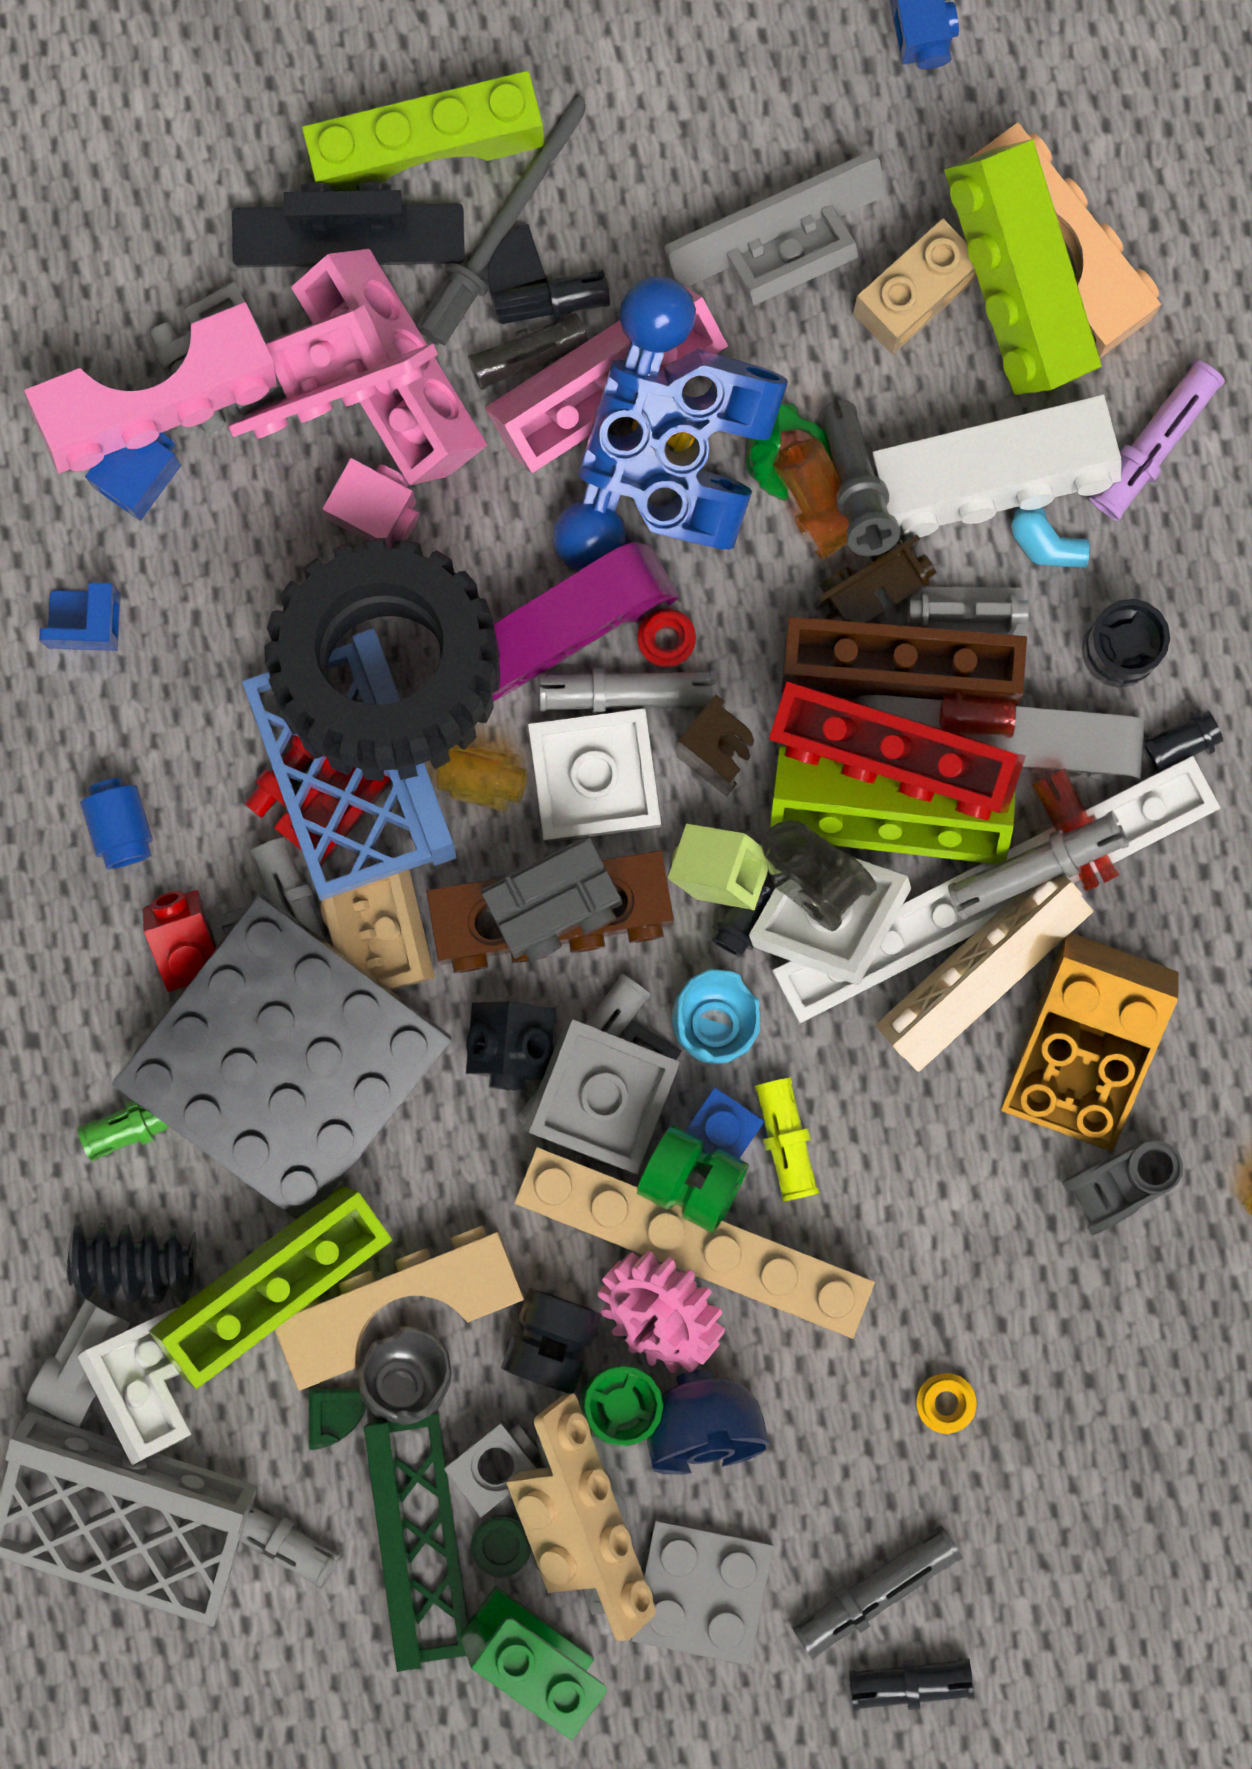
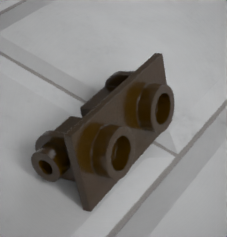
[814,535,936,623]

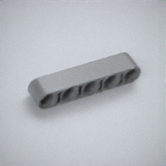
[856,695,1145,781]

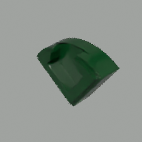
[309,1388,367,1450]

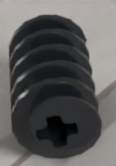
[67,1221,197,1305]

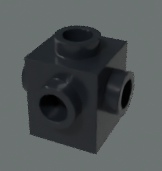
[466,1001,555,1091]

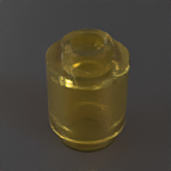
[437,743,528,812]

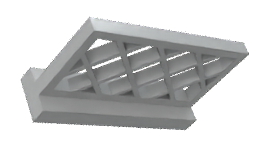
[0,1412,258,1627]

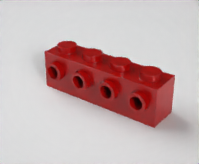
[769,682,1026,821]

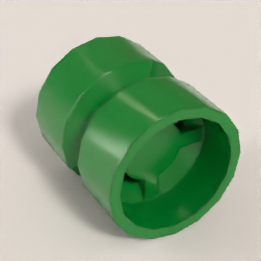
[636,1124,749,1234]
[578,1366,663,1447]

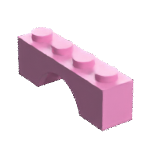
[24,302,277,474]

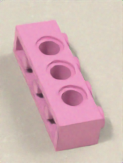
[291,249,487,486]

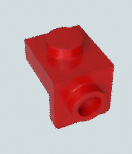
[142,890,216,992]

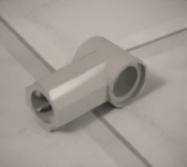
[26,1299,134,1429]

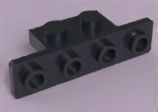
[232,182,465,268]

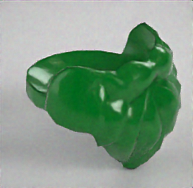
[745,403,832,501]

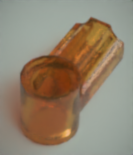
[773,437,849,560]

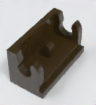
[677,694,754,797]

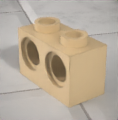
[853,218,977,355]

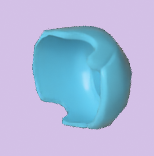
[671,968,760,1065]

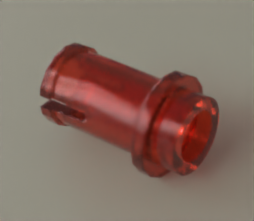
[939,691,1016,738]

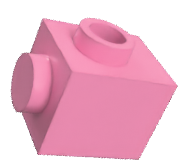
[322,458,420,548]

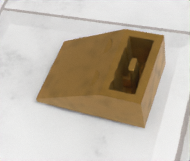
[1001,933,1179,1152]

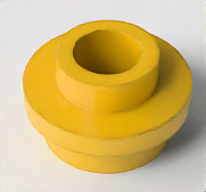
[916,1373,977,1434]

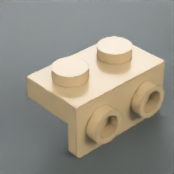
[321,870,435,991]

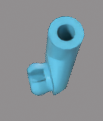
[1011,507,1090,568]

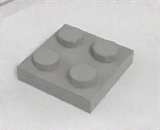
[523,1018,680,1175]
[631,1519,774,1666]

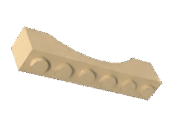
[514,1147,875,1339]

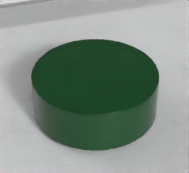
[471,1515,531,1577]

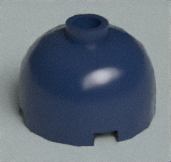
[647,1369,770,1475]

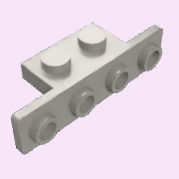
[664,151,886,306]

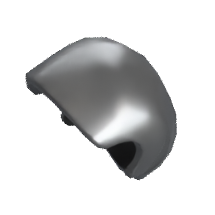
[357,1327,452,1425]

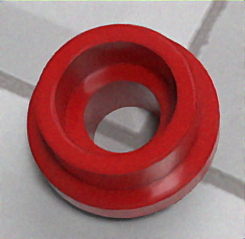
[637,609,696,668]

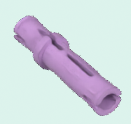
[1089,360,1225,521]

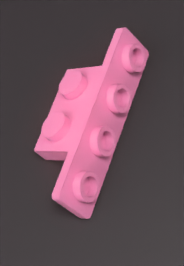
[228,304,438,439]

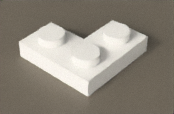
[77,1305,191,1465]

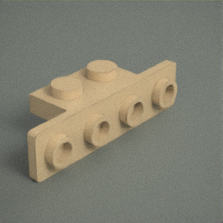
[506,1394,656,1641]

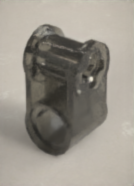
[762,820,877,932]

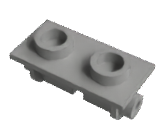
[907,587,1029,636]

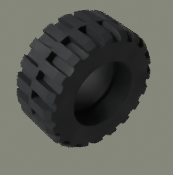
[264,538,501,781]

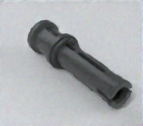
[820,400,900,556]

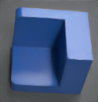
[39,583,121,651]

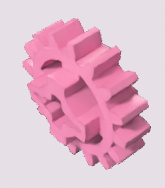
[598,1251,725,1373]

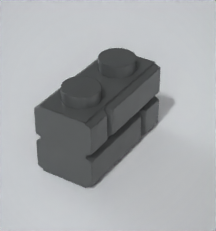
[480,836,622,963]

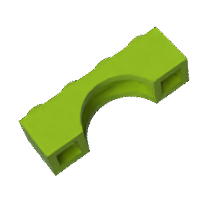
[302,70,545,191]

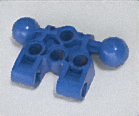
[552,276,788,571]

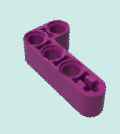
[492,542,680,702]

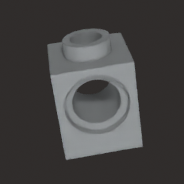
[444,1420,540,1517]

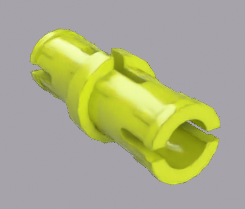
[754,1077,820,1202]

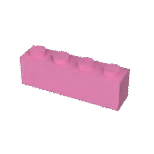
[484,286,728,473]

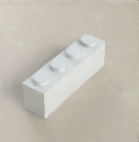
[873,395,1121,538]

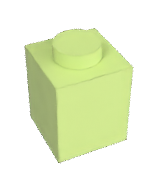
[667,824,773,910]

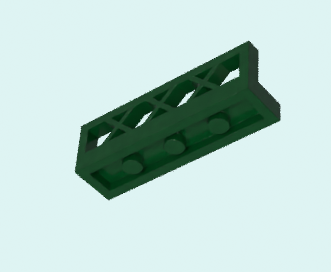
[364,1413,468,1672]

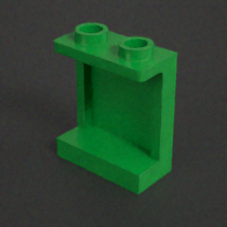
[460,1585,607,1741]

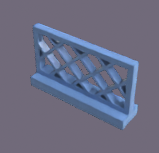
[242,628,456,901]

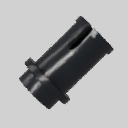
[1143,710,1223,773]
[711,885,773,957]

